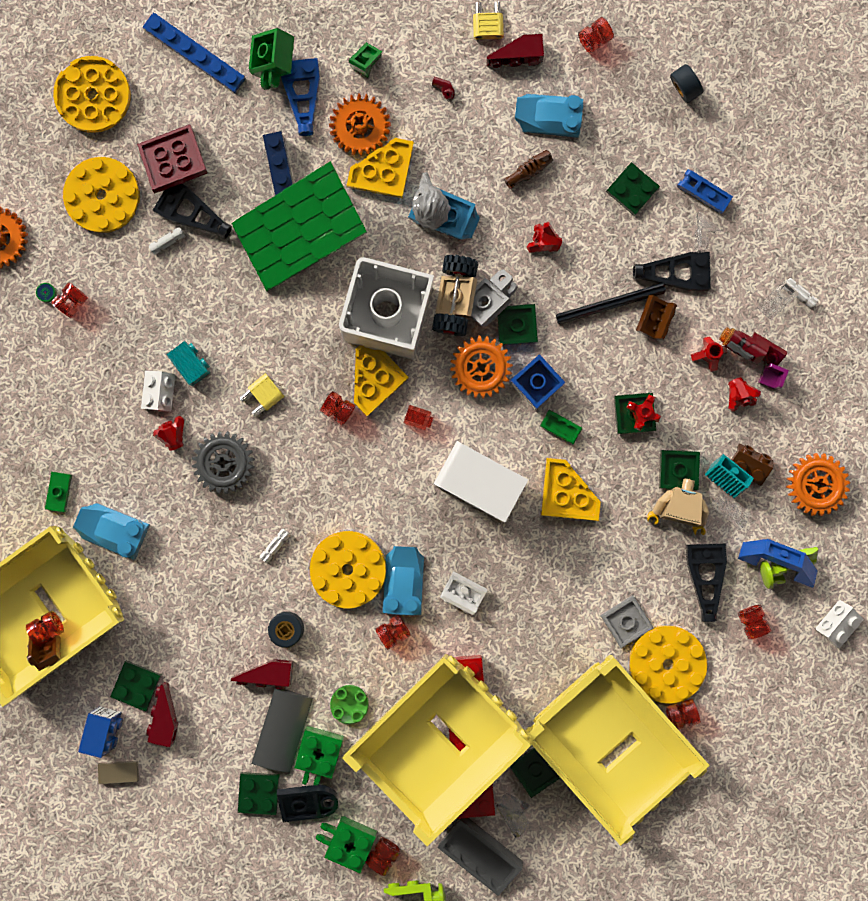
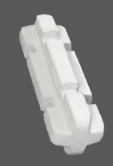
[149,227,185,254]
[783,278,818,308]
[260,529,290,563]

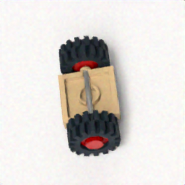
[432,255,478,336]

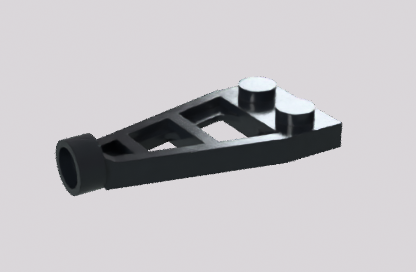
[152,184,232,239]
[633,252,711,291]
[686,543,727,622]

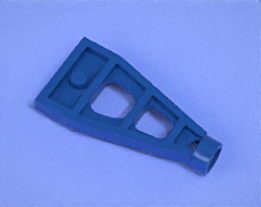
[281,58,320,136]

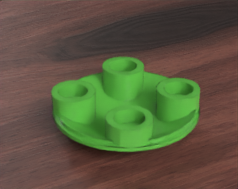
[330,685,369,724]

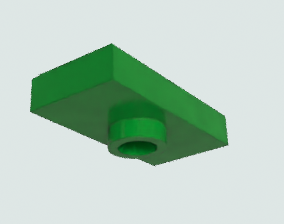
[539,410,582,445]
[45,471,72,512]

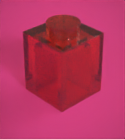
[403,405,434,431]

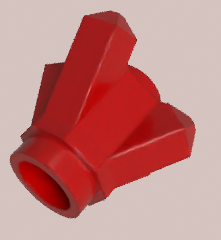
[527,222,562,253]
[691,336,728,372]
[728,377,761,412]
[627,394,661,431]
[153,416,184,451]

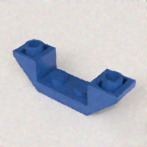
[738,539,818,588]

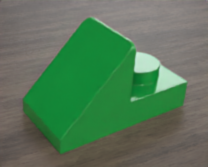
[349,42,383,78]

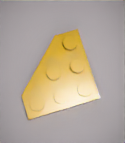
[347,138,414,199]
[354,345,409,417]
[541,458,601,521]

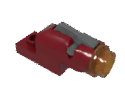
[719,327,787,366]

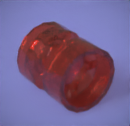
[578,17,614,54]
[51,282,88,318]
[320,391,356,426]
[737,604,772,639]
[26,611,64,646]
[375,615,411,650]
[665,699,701,730]
[365,837,401,876]

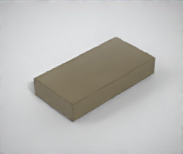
[98,761,139,784]

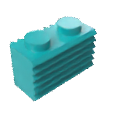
[166,341,210,387]
[705,454,754,498]

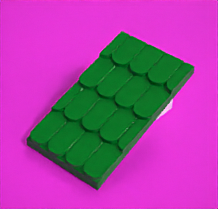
[231,161,367,292]

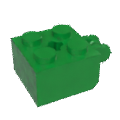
[249,28,294,90]
[294,726,344,785]
[316,816,377,873]

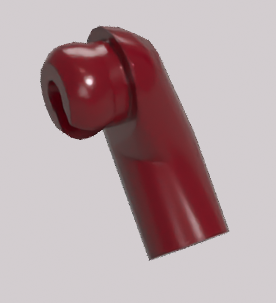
[432,76,455,100]

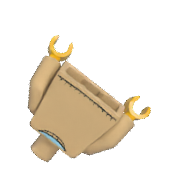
[647,479,709,535]

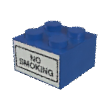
[510,354,565,410]
[78,706,123,758]

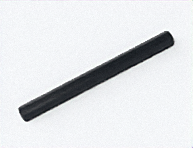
[556,283,666,324]

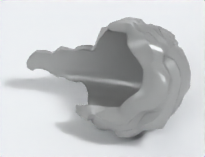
[412,172,451,230]

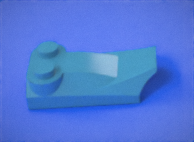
[515,94,583,138]
[408,187,480,240]
[73,503,150,560]
[383,546,424,615]

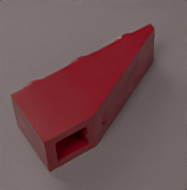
[486,33,544,68]
[231,659,294,689]
[146,682,179,747]

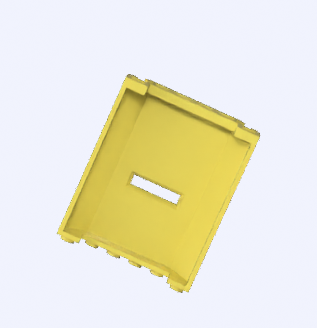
[0,526,124,707]
[342,654,531,846]
[526,655,710,846]

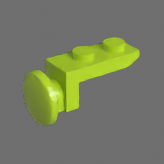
[760,547,818,589]
[384,880,446,901]

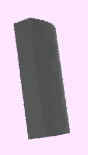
[251,688,313,773]
[437,818,524,896]

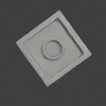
[600,595,654,649]

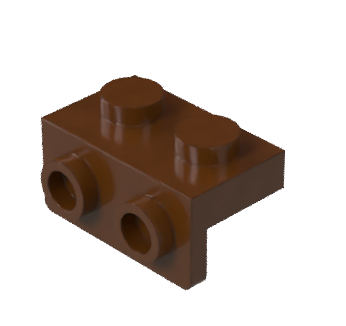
[636,295,677,340]
[731,443,774,486]
[27,632,60,671]

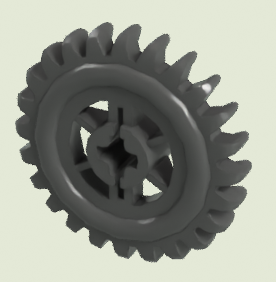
[192,431,255,494]

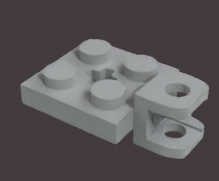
[471,270,518,328]

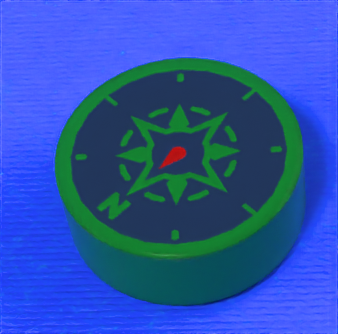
[36,283,57,303]

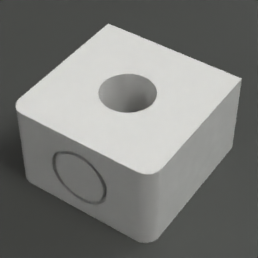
[339,257,434,360]
[434,441,528,522]

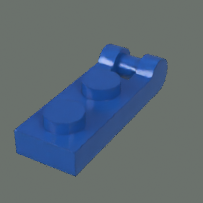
[677,169,733,214]

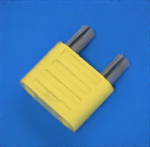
[473,1,504,40]
[240,373,285,417]

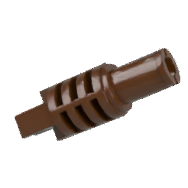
[504,150,553,189]

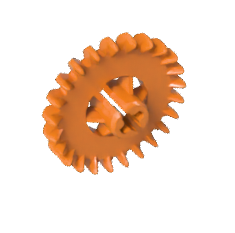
[329,93,391,156]
[0,207,28,269]
[450,336,513,399]
[786,453,851,516]

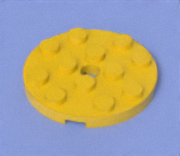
[53,56,131,133]
[63,157,140,233]
[310,531,386,608]
[629,625,707,704]

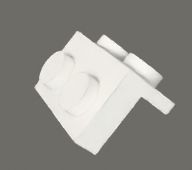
[141,371,175,412]
[440,571,487,615]
[816,600,864,649]

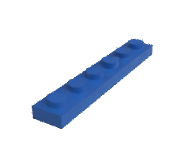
[143,12,246,93]

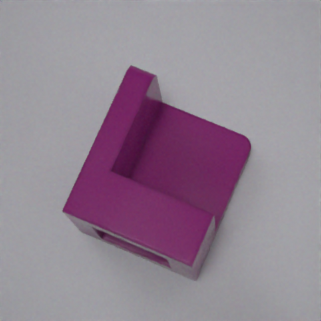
[758,363,789,390]

